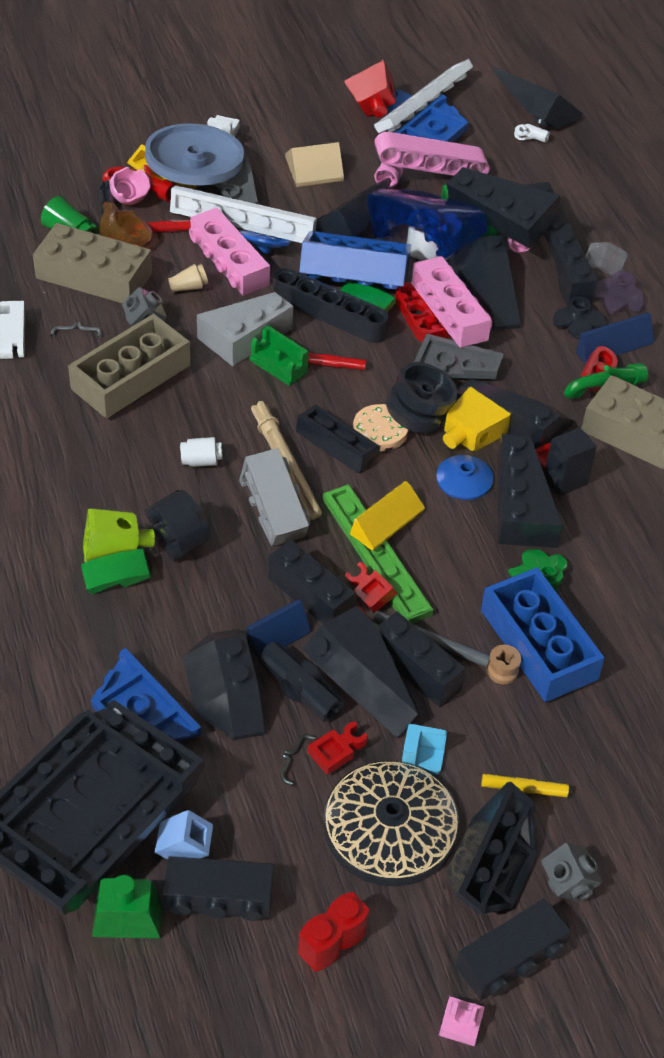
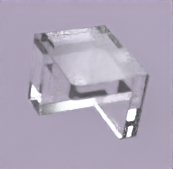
[586,242,628,277]

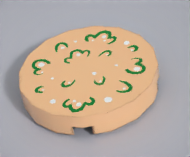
[353,404,409,451]

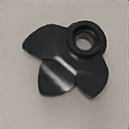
[553,296,606,339]

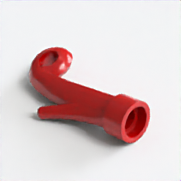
[102,165,178,202]

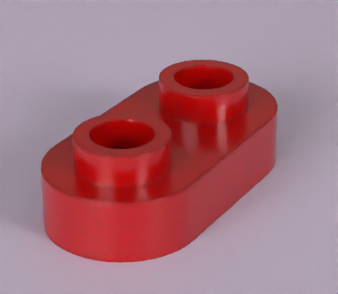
[581,346,618,392]

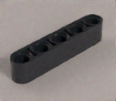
[273,268,388,343]

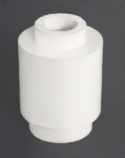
[180,437,223,468]

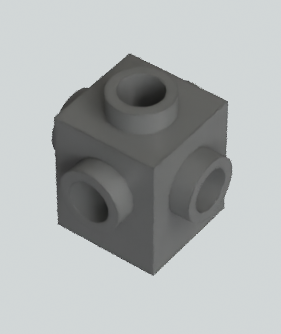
[122,287,167,326]
[541,842,603,902]

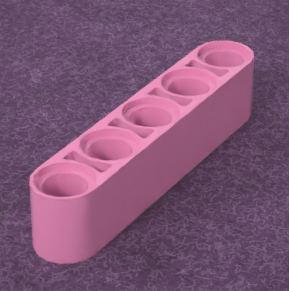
[374,132,490,176]

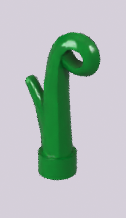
[564,363,648,400]

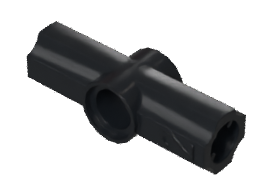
[259,642,344,722]

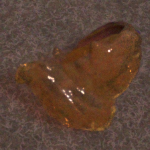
[99,202,153,247]

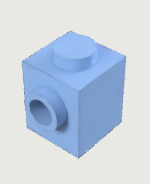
[155,810,213,859]

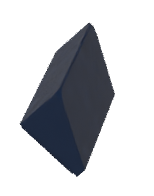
[247,599,310,659]

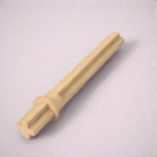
[251,401,322,521]

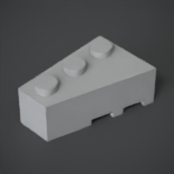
[197,292,293,366]
[239,448,311,547]

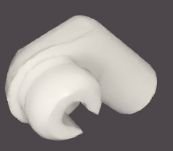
[514,124,550,143]

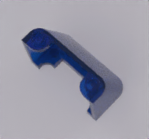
[367,189,488,258]

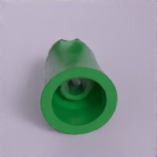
[41,196,99,234]

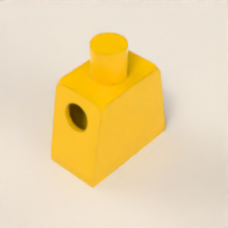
[443,387,511,451]

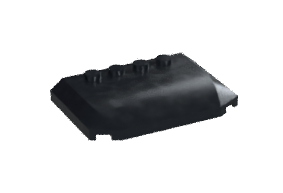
[0,700,205,915]

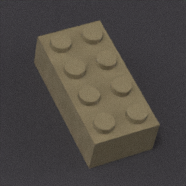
[33,223,152,303]
[68,313,191,419]
[581,375,664,470]

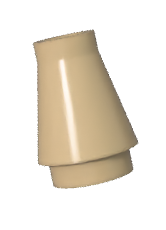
[168,264,208,293]

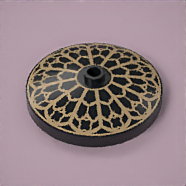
[324,761,459,886]

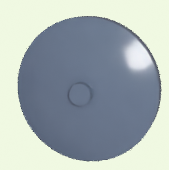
[145,123,244,185]

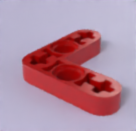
[395,283,487,342]

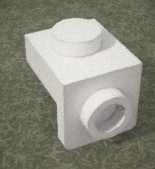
[208,115,240,137]

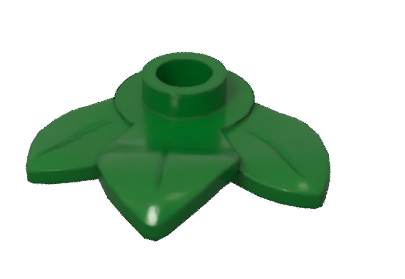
[508,549,567,591]

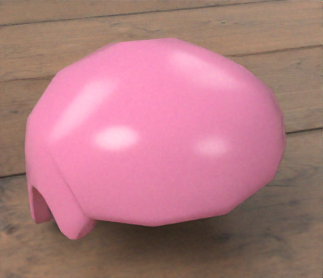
[109,167,150,205]

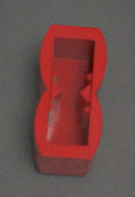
[298,892,370,972]

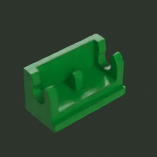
[249,325,308,386]

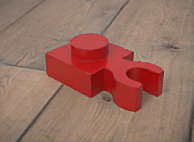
[345,562,397,614]
[307,722,368,775]

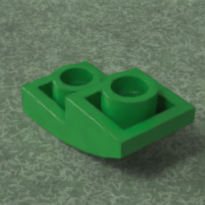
[340,282,396,313]
[81,549,152,595]

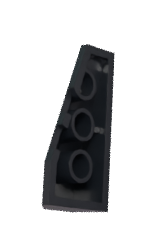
[316,177,392,237]
[449,235,521,330]
[457,378,574,449]

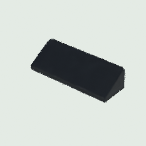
[296,405,381,473]

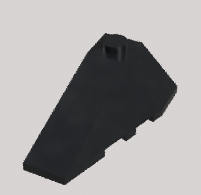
[493,67,583,129]
[302,606,421,738]

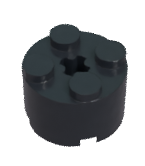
[144,489,211,561]

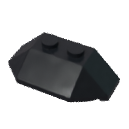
[183,629,265,741]
[447,781,538,915]

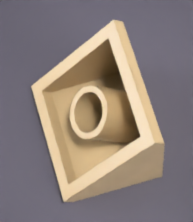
[285,142,344,187]

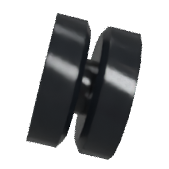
[386,362,458,434]

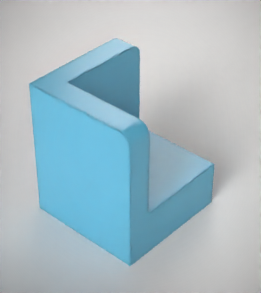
[402,724,447,775]

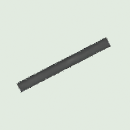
[373,611,490,667]

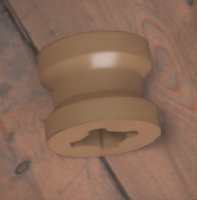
[487,645,521,685]

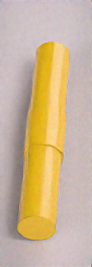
[481,774,569,798]

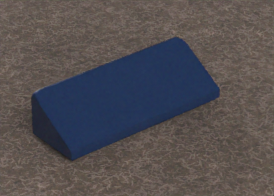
[576,312,654,364]

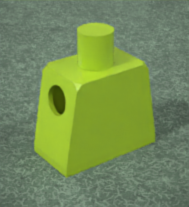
[83,509,155,562]

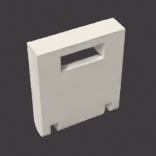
[0,301,25,359]

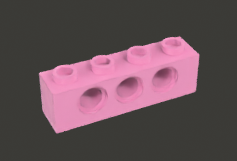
[189,207,270,296]
[411,256,492,348]

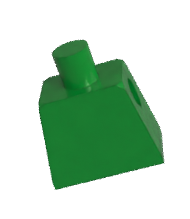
[92,875,163,939]

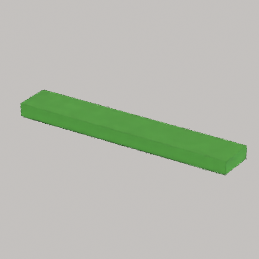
[323,484,433,624]

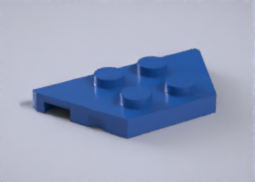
[395,94,468,143]
[91,648,201,741]

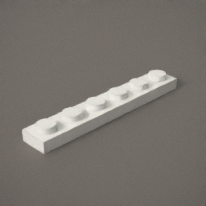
[374,59,473,133]
[170,185,317,243]

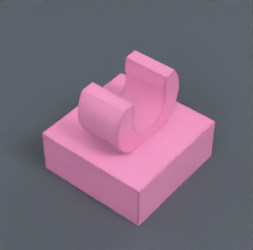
[439,996,485,1046]

